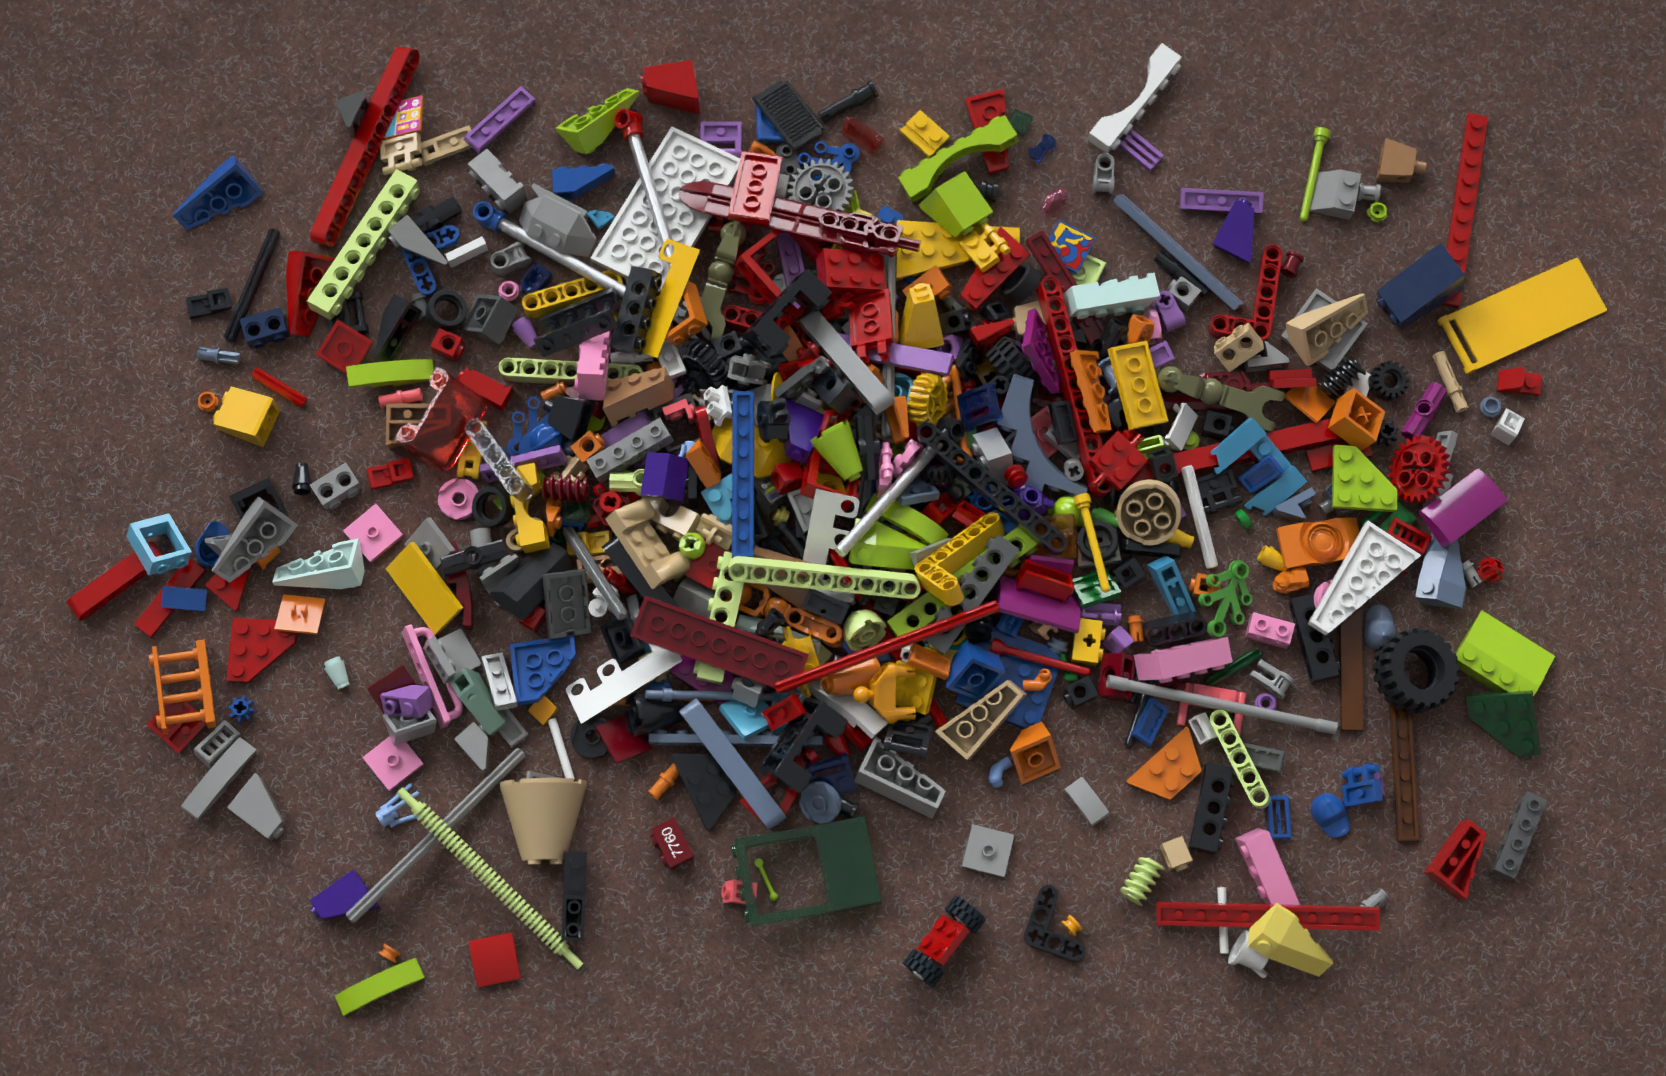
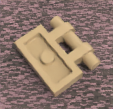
[381,132,423,175]

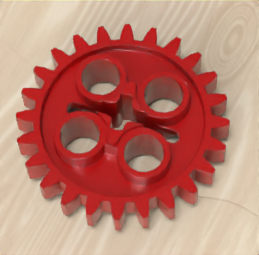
[1387,435,1452,504]

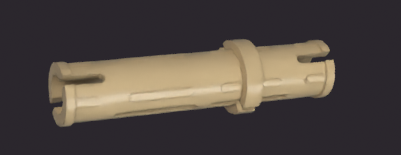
[1432,351,1469,413]

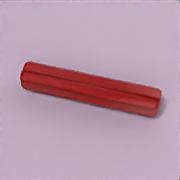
[251,368,308,408]

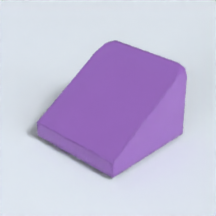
[1102,626,1134,653]

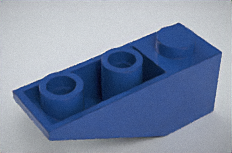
[552,164,615,199]

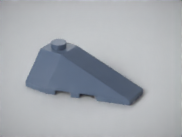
[1415,533,1466,609]

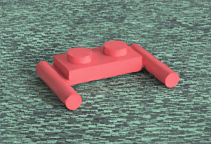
[1177,682,1246,736]

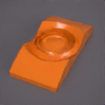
[1276,517,1360,570]

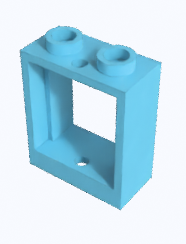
[126,513,192,575]

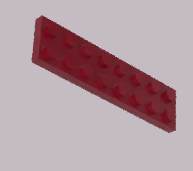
[630,595,809,695]

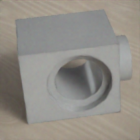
[1167,276,1201,312]

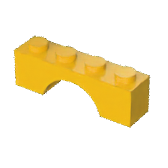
[508,463,550,553]

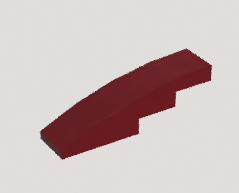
[448,541,473,630]

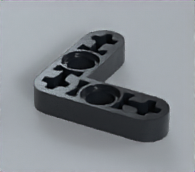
[1024,885,1086,962]

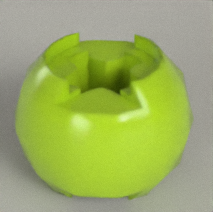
[679,532,706,559]

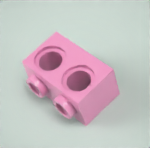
[1245,612,1295,649]

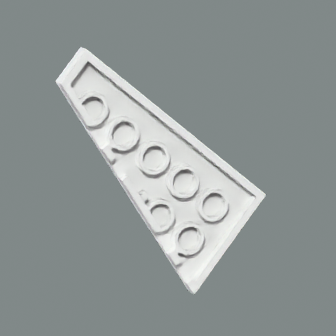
[1308,521,1421,636]

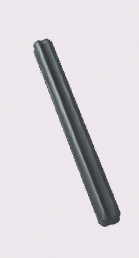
[562,526,628,621]

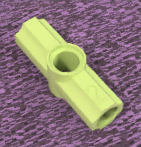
[609,469,645,496]

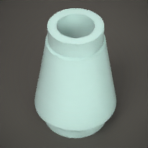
[324,656,350,690]

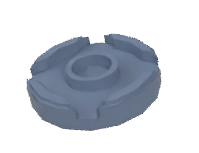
[799,781,841,825]

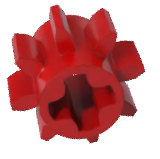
[1477,557,1504,584]

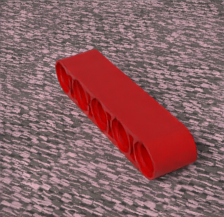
[66,541,163,621]

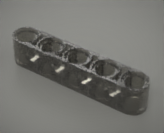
[466,419,533,502]

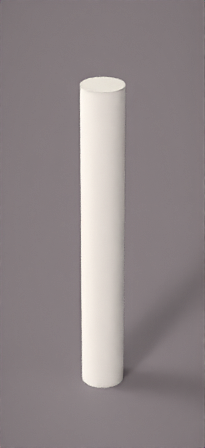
[548,718,575,779]
[1217,887,1229,954]

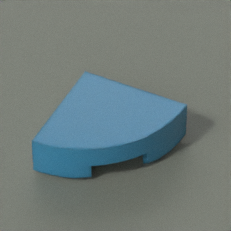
[588,210,615,231]

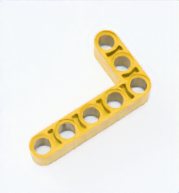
[522,270,623,322]
[915,512,1005,606]

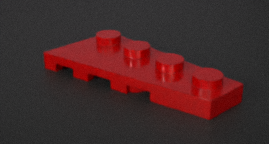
[965,88,1009,175]
[960,226,1031,311]

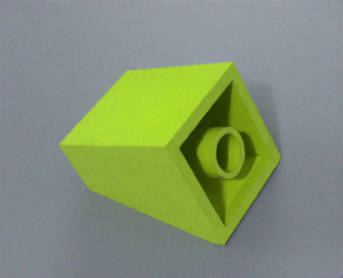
[919,171,993,237]

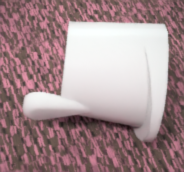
[1228,930,1269,978]

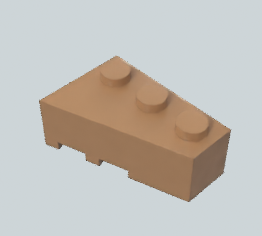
[603,367,675,427]

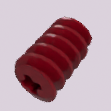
[542,473,589,503]

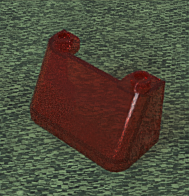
[394,367,487,471]

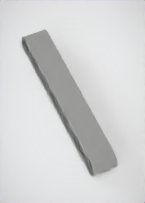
[798,310,895,415]

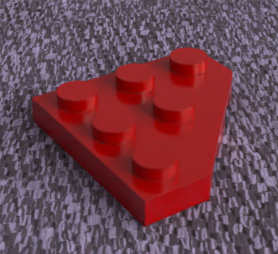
[226,618,297,683]

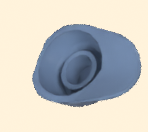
[1363,605,1396,650]

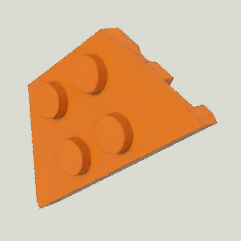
[1126,726,1202,801]

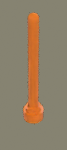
[951,365,973,464]

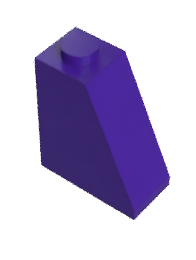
[1212,198,1255,264]
[783,398,824,464]
[309,869,381,921]

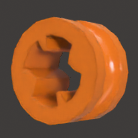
[378,944,401,963]

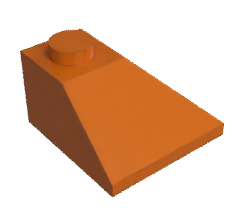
[1010,722,1061,785]

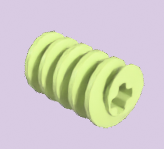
[1120,857,1165,906]

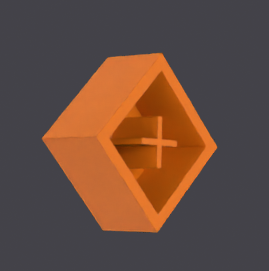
[1328,388,1385,451]

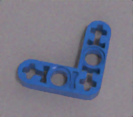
[402,225,460,297]

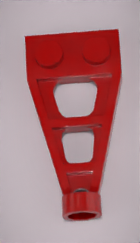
[739,746,820,831]

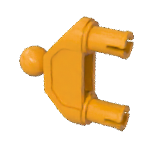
[853,662,916,724]

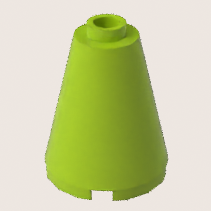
[810,420,863,483]

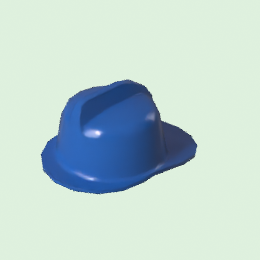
[518,422,566,455]

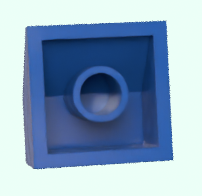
[946,642,1006,701]

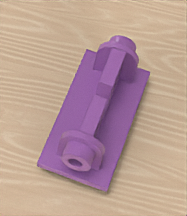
[1080,603,1121,626]

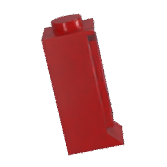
[456,366,515,411]
[1015,559,1075,603]

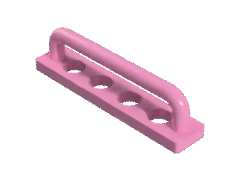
[402,625,463,729]

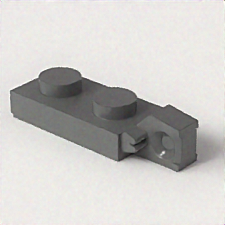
[774,356,830,399]

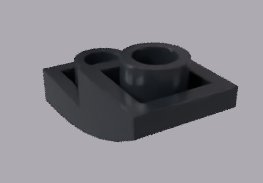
[956,339,980,383]

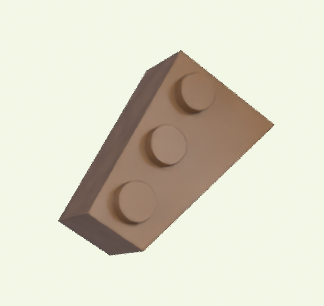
[386,404,453,449]
[754,546,813,609]

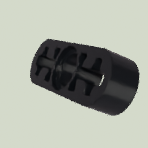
[1119,539,1182,558]

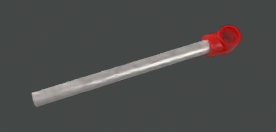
[614,108,674,269]

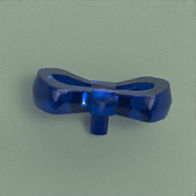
[1028,134,1056,161]

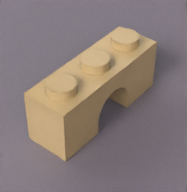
[640,496,700,541]

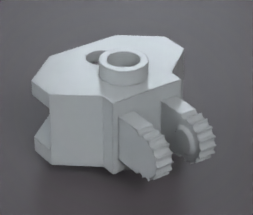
[726,353,772,385]

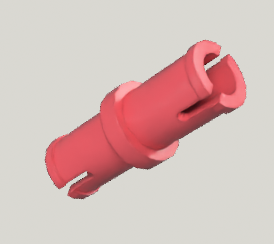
[378,388,423,409]

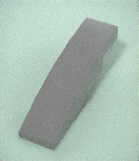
[181,737,256,820]

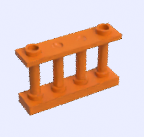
[149,639,216,735]

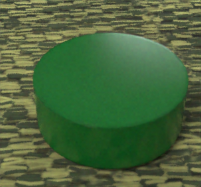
[1234,509,1253,530]

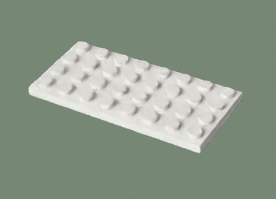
[590,127,740,294]

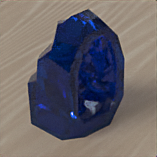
[520,262,553,295]

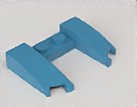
[1210,417,1308,516]

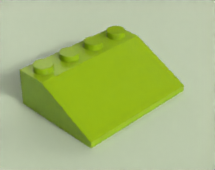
[1455,610,1555,697]

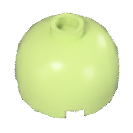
[842,609,886,651]

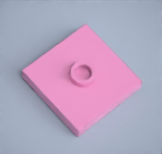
[343,504,404,563]
[362,736,424,791]

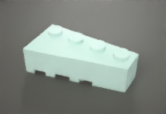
[1063,273,1160,319]

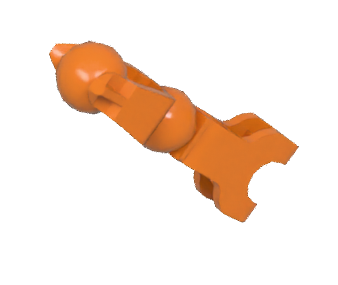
[724,582,845,649]

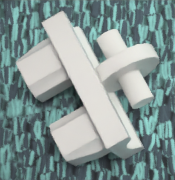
[703,385,732,427]
[588,584,620,617]

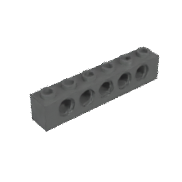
[922,534,1020,655]

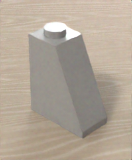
[227,773,285,841]

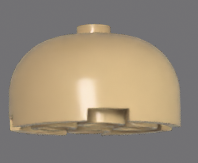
[1116,479,1182,545]

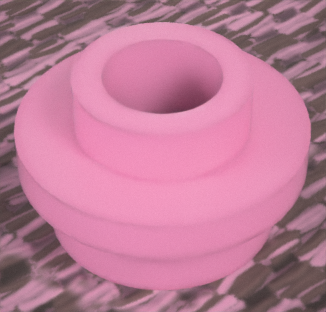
[498,281,519,301]

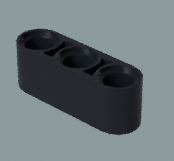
[1143,612,1208,645]

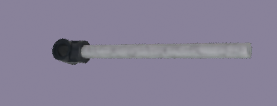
[835,416,966,557]

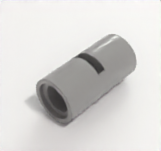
[470,528,495,575]

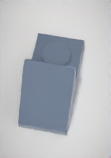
[1272,487,1316,523]

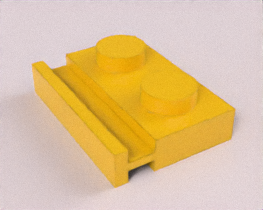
[900,110,950,159]

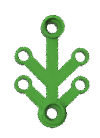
[1198,560,1252,637]

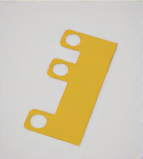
[631,239,700,358]

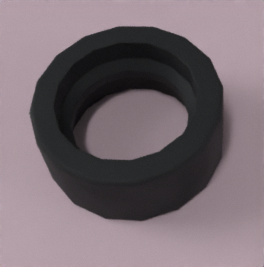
[1003,263,1041,304]
[426,290,468,332]
[472,487,514,527]
[1078,521,1118,563]

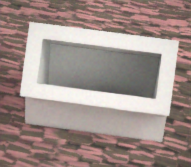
[1188,713,1217,745]

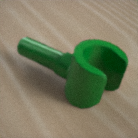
[1060,653,1077,682]

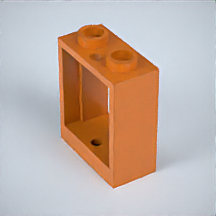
[658,281,708,346]

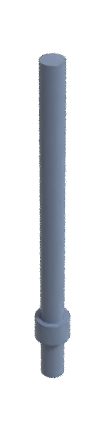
[645,688,774,701]

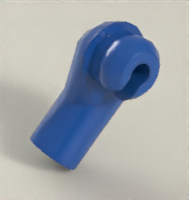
[643,680,671,692]

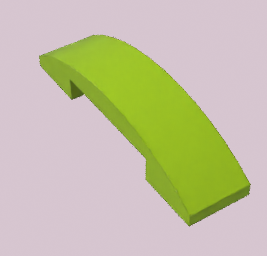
[864,493,949,546]
[335,958,425,1016]

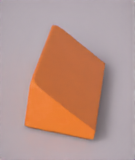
[686,440,721,488]

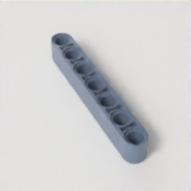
[679,698,787,831]

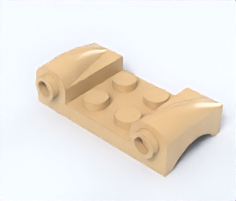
[605,499,690,590]

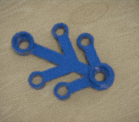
[791,141,859,196]
[507,397,567,456]

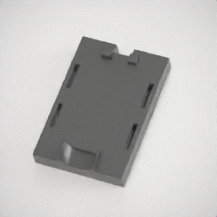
[542,569,591,639]

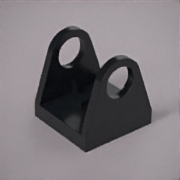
[229,477,289,519]

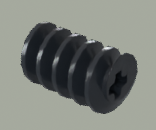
[1318,356,1366,400]
[965,594,996,643]

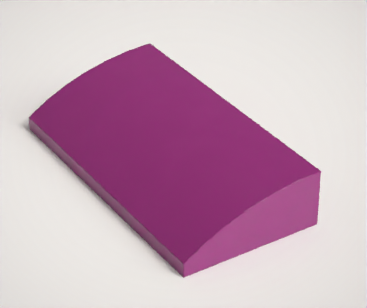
[1419,468,1508,547]
[993,575,1080,634]

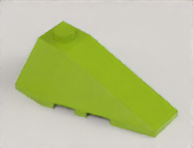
[555,88,640,154]

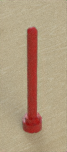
[990,638,1091,676]

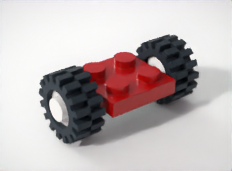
[903,895,986,988]

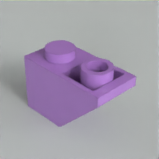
[380,685,434,718]

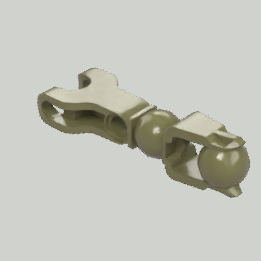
[683,220,747,344]
[1158,366,1286,431]

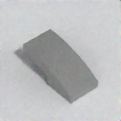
[1065,777,1110,827]

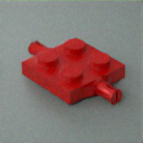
[1089,431,1148,491]

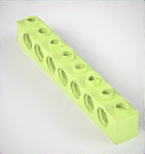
[307,169,420,320]

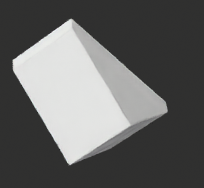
[1491,408,1525,446]

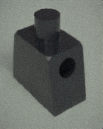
[543,395,595,440]

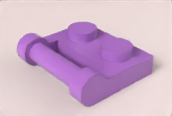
[700,122,742,158]

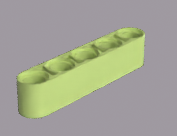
[1210,710,1271,809]

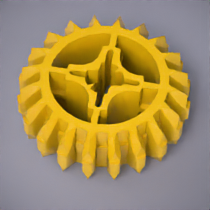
[907,373,948,430]

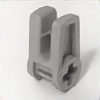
[1249,659,1295,699]

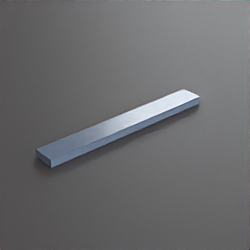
[1113,194,1244,310]

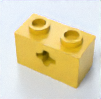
[1070,618,1106,667]

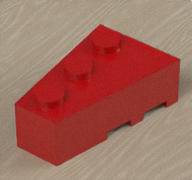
[1424,820,1487,900]

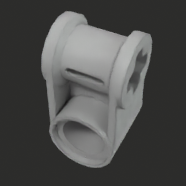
[1092,153,1115,195]
[491,241,532,276]

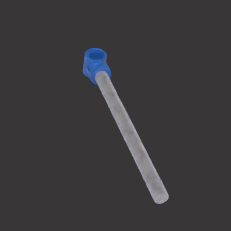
[473,201,626,298]

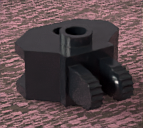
[757,398,791,443]

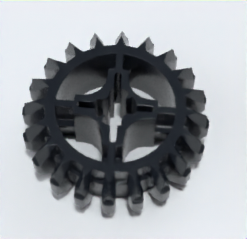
[679,338,729,389]

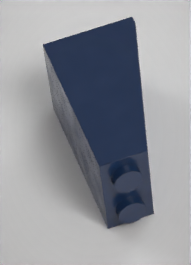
[1376,243,1465,330]

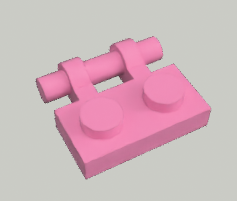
[876,442,894,498]

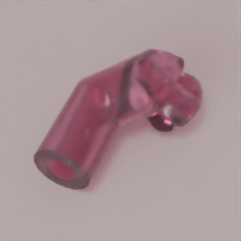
[1040,188,1068,213]

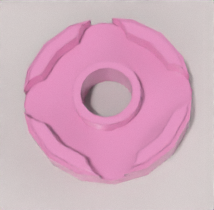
[438,478,479,520]

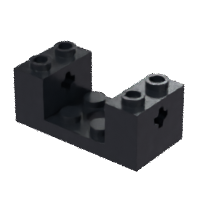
[743,269,832,358]
[758,697,848,793]

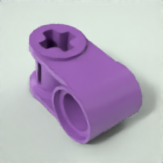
[1152,291,1186,333]

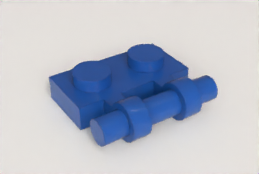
[1342,763,1383,807]

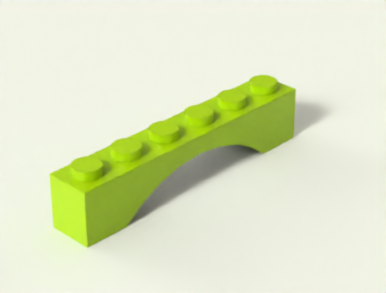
[898,115,1019,204]

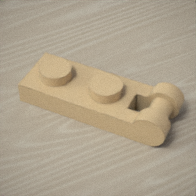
[421,125,472,166]

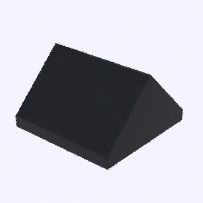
[600,612,646,665]

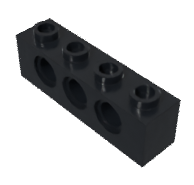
[610,266,662,355]
[1288,594,1341,684]
[1188,762,1236,855]

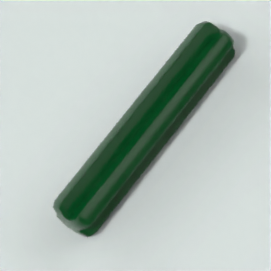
[1204,648,1262,687]

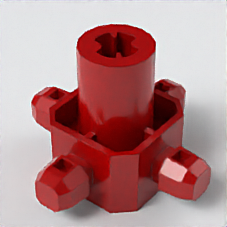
[585,483,640,531]

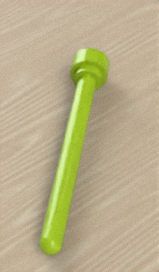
[1300,127,1331,222]

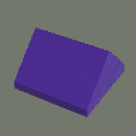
[640,452,689,502]

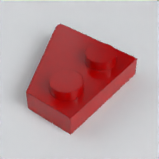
[205,568,251,613]

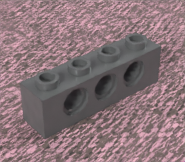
[1489,791,1547,882]

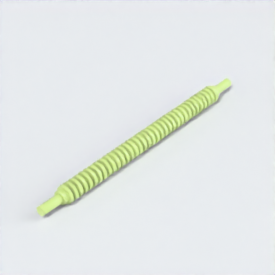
[396,787,583,969]

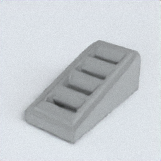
[194,720,241,768]

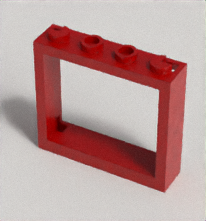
[734,230,822,326]

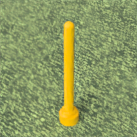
[1073,493,1110,593]

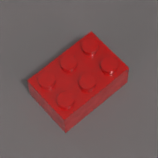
[816,248,887,298]

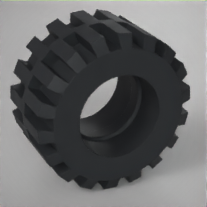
[986,336,1039,384]

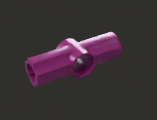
[1401,382,1447,440]

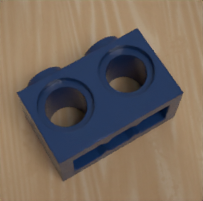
[240,307,290,349]

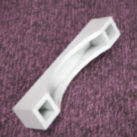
[1088,43,1181,153]

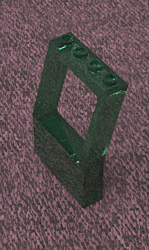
[731,816,882,928]

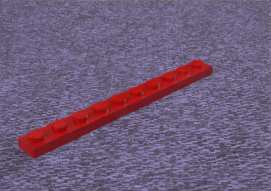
[1441,113,1488,308]
[1156,902,1380,931]

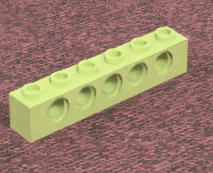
[693,551,744,685]

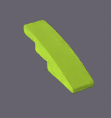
[346,359,435,389]

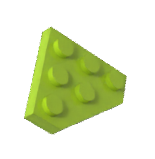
[1332,445,1397,512]

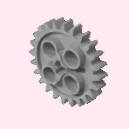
[787,158,855,212]

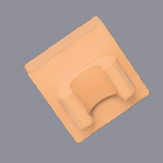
[1029,621,1058,640]

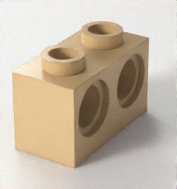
[1214,323,1264,372]

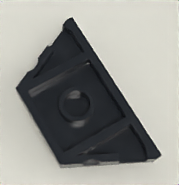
[669,754,737,830]

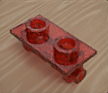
[840,116,885,154]

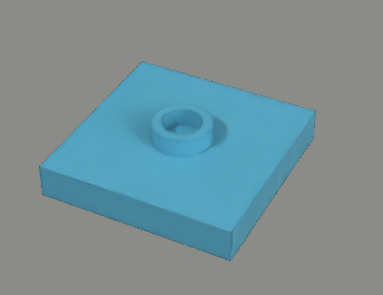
[719,700,770,741]

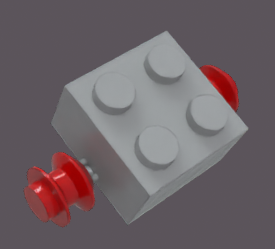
[971,425,1028,492]

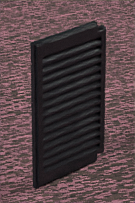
[752,80,825,151]

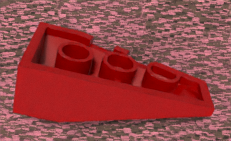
[286,251,335,337]

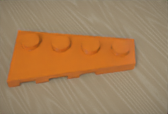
[1070,350,1111,433]

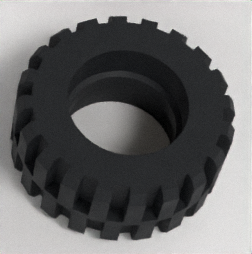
[1372,628,1460,713]

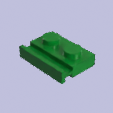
[1072,568,1121,609]

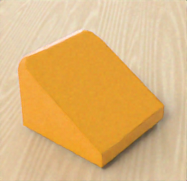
[528,696,558,726]

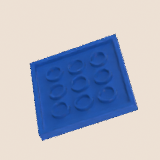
[955,626,1065,729]

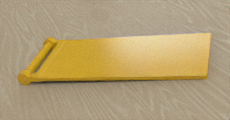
[1437,258,1607,375]

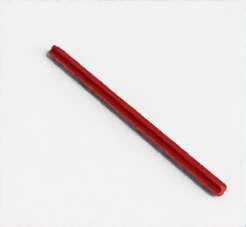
[828,548,948,729]
[774,601,999,694]

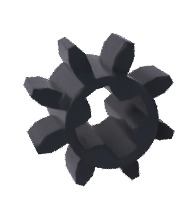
[1377,419,1399,447]

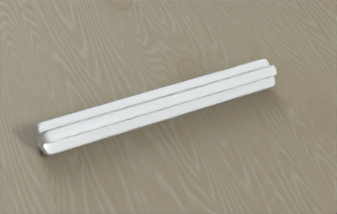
[1181,465,1218,569]

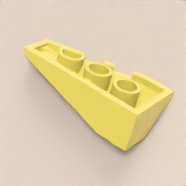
[1248,903,1333,977]

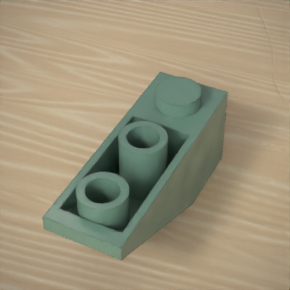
[449,668,508,736]

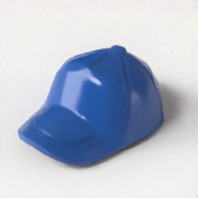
[195,521,229,567]
[1310,793,1350,838]

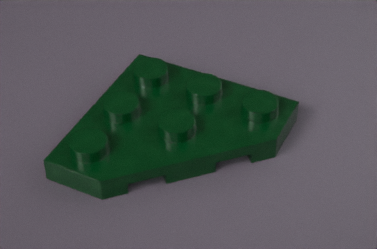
[1466,691,1541,756]

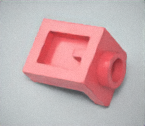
[662,399,695,424]
[721,880,757,906]

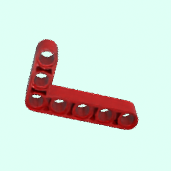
[1208,244,1282,344]

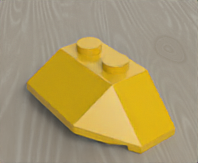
[712,417,792,479]

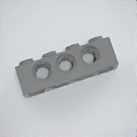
[586,418,674,483]

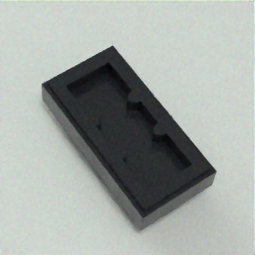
[1048,400,1079,445]

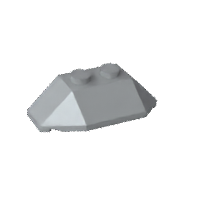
[519,195,596,257]

